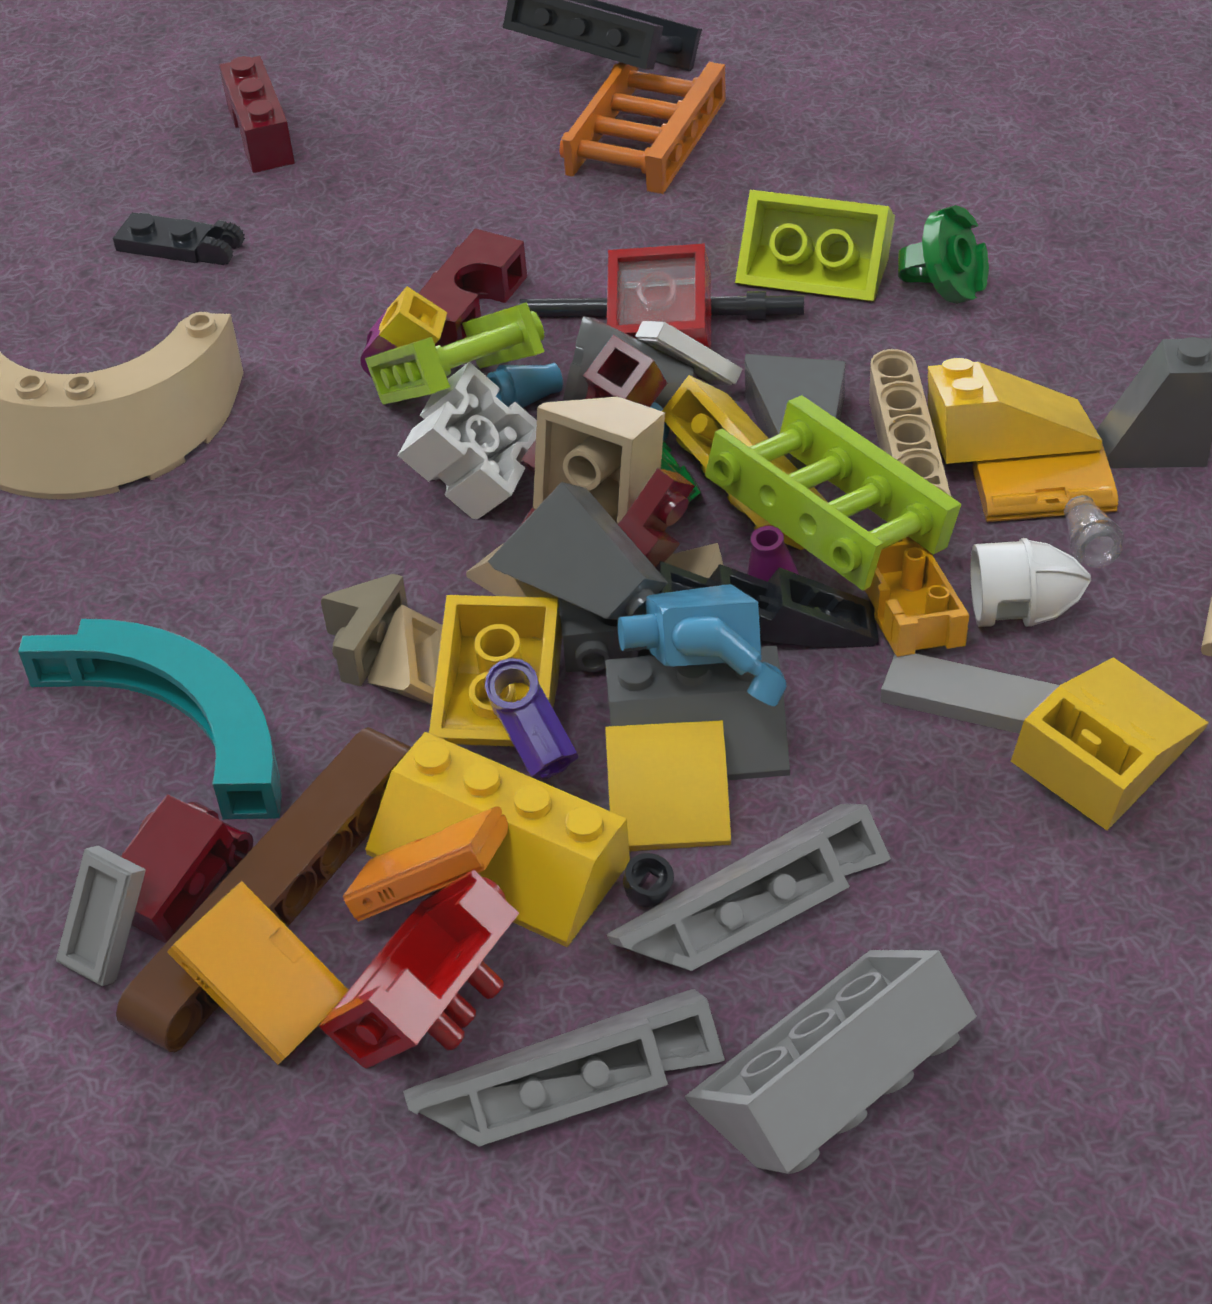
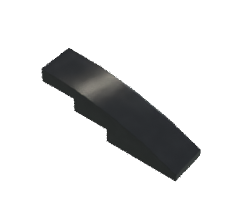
[655,561,879,647]

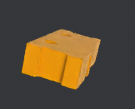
[865,537,969,657]

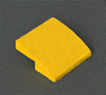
[605,720,731,851]

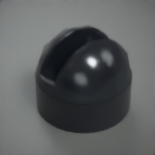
[623,853,674,907]

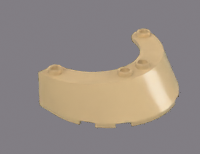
[0,312,244,499]

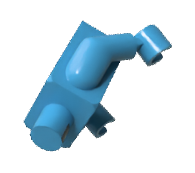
[618,584,787,706]

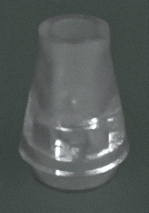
[1064,495,1124,568]

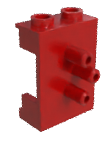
[319,870,519,1069]

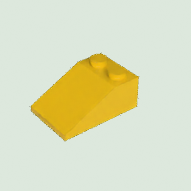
[928,358,1102,464]
[429,595,562,746]

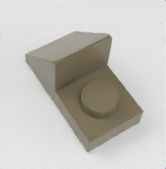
[321,574,408,687]

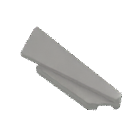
[607,804,891,971]
[403,989,725,1146]

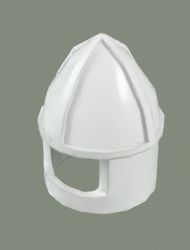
[970,538,1091,627]

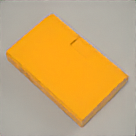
[973,444,1118,522]
[167,881,349,1065]

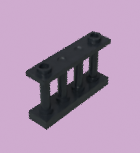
[502,0,702,71]

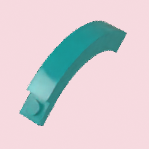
[18,619,282,820]

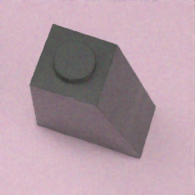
[1097,337,1212,468]
[745,354,846,470]
[488,482,668,620]

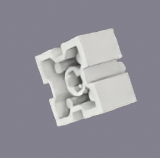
[397,362,537,519]

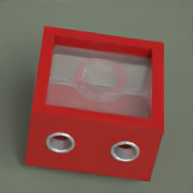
[607,243,711,349]

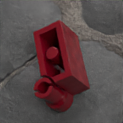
[120,794,253,943]

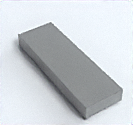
[881,654,1059,734]

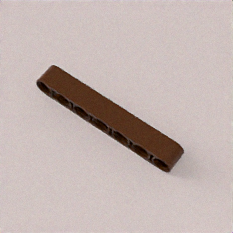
[116,727,411,1052]

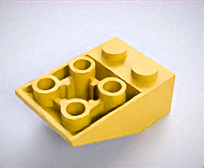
[1011,657,1209,831]

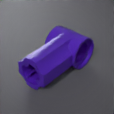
[485,658,578,780]

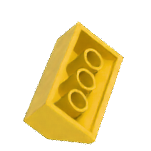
[365,732,630,947]

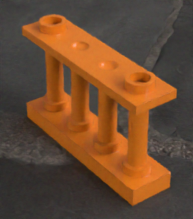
[559,62,726,194]

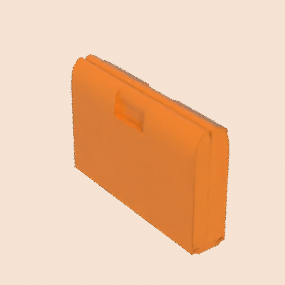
[343,806,508,922]

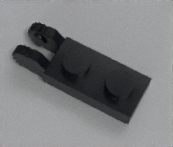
[113,212,245,265]

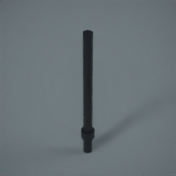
[519,291,804,320]

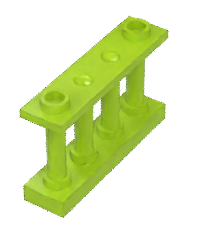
[365,302,545,405]
[705,395,961,591]

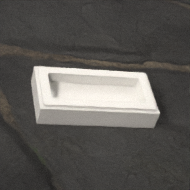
[635,321,743,385]

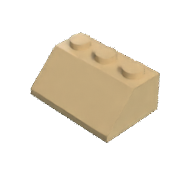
[533,397,665,524]

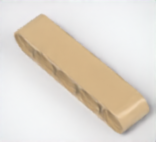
[869,349,951,496]

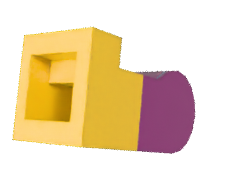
[360,286,447,377]

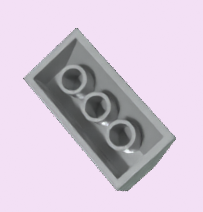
[684,950,977,1174]

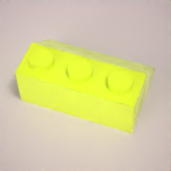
[735,190,895,302]

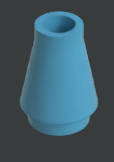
[487,363,563,408]

